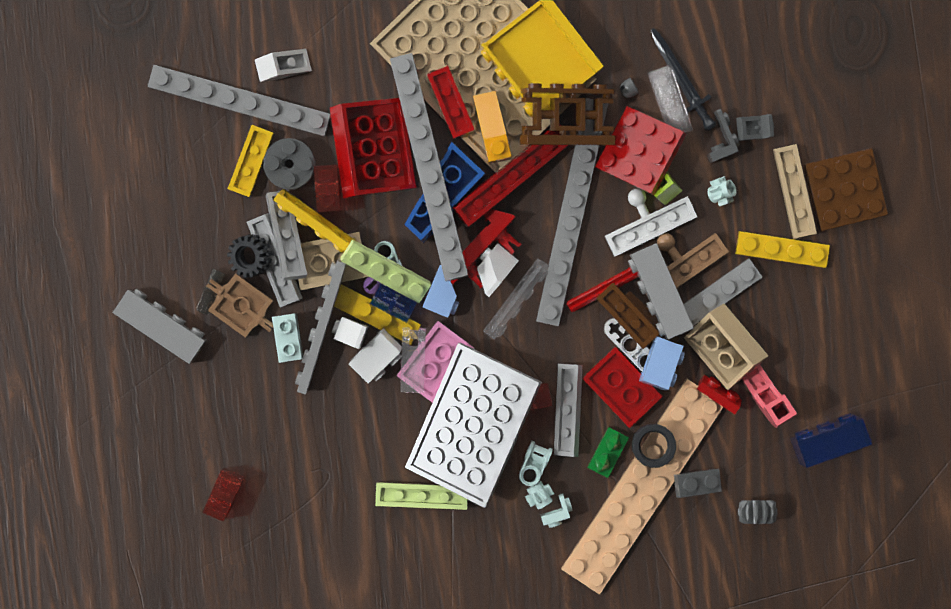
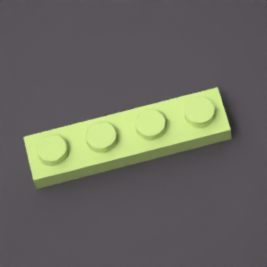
[340,239,431,303]
[375,482,467,510]

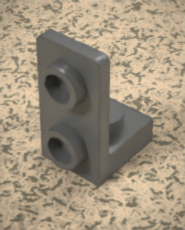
[707,109,740,163]

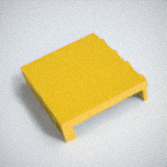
[480,0,604,117]

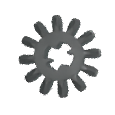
[738,500,777,524]

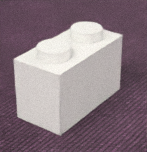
[349,328,403,383]

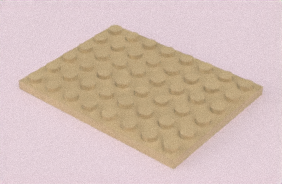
[370,0,596,173]

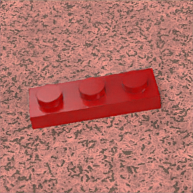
[427,66,475,139]

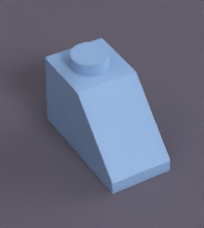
[423,265,459,318]

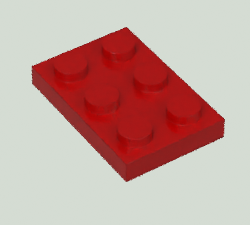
[582,347,662,428]

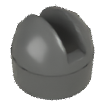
[620,77,639,98]

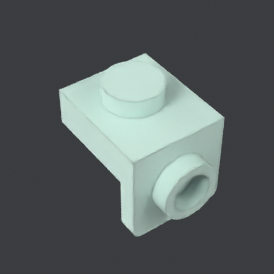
[540,494,573,528]

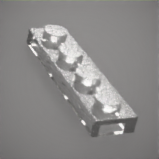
[483,258,549,339]

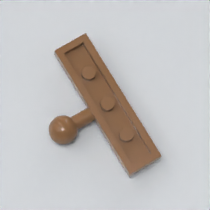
[645,233,729,295]

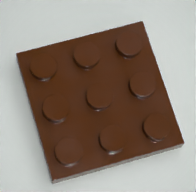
[804,148,888,231]

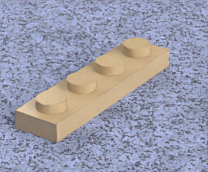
[773,144,817,239]

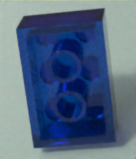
[790,413,872,468]

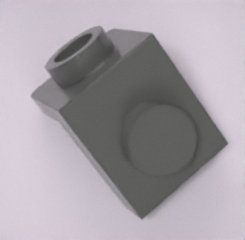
[736,114,774,141]

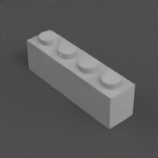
[628,243,693,339]
[113,289,207,364]

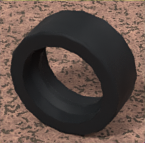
[632,424,676,468]

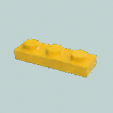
[228,125,274,197]

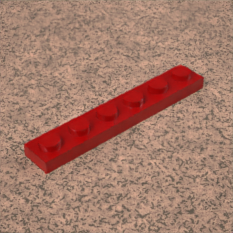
[452,123,568,227]

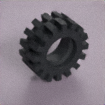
[227,234,272,278]

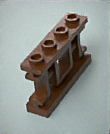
[520,83,615,145]

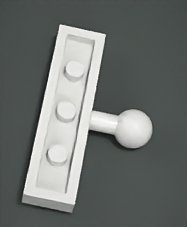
[605,188,697,257]

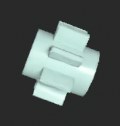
[708,176,736,206]
[525,481,554,509]

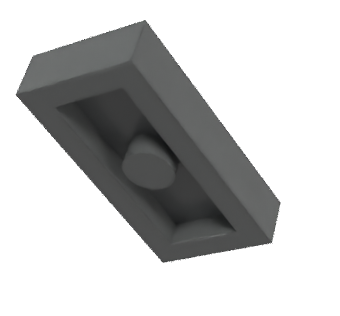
[674,468,722,498]

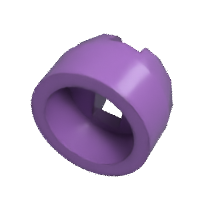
[363,277,382,294]

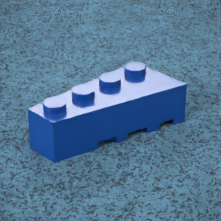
[404,142,487,243]

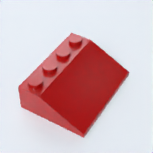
[330,98,416,198]

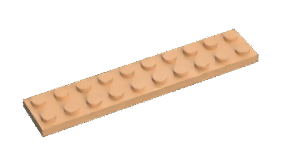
[561,378,723,595]

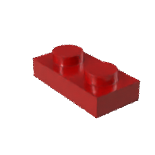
[697,374,742,414]

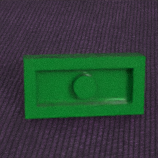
[587,427,629,478]

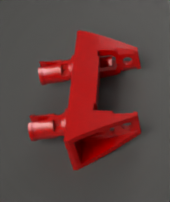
[451,209,522,289]

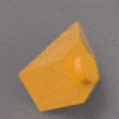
[473,91,511,164]

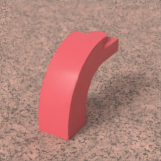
[742,364,797,428]

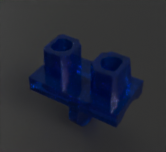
[370,284,417,323]

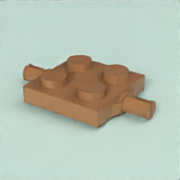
[206,273,273,338]

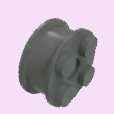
[264,138,315,190]

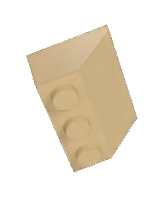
[684,303,768,390]

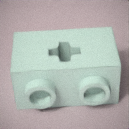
[272,313,303,363]

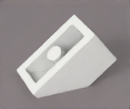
[255,49,312,82]
[477,243,519,297]
[332,317,369,349]

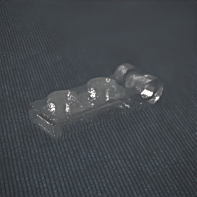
[400,327,426,393]

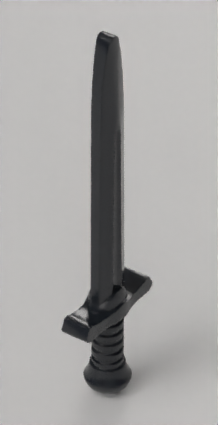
[651,28,716,131]

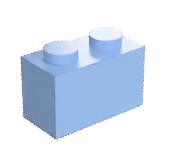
[639,337,685,390]

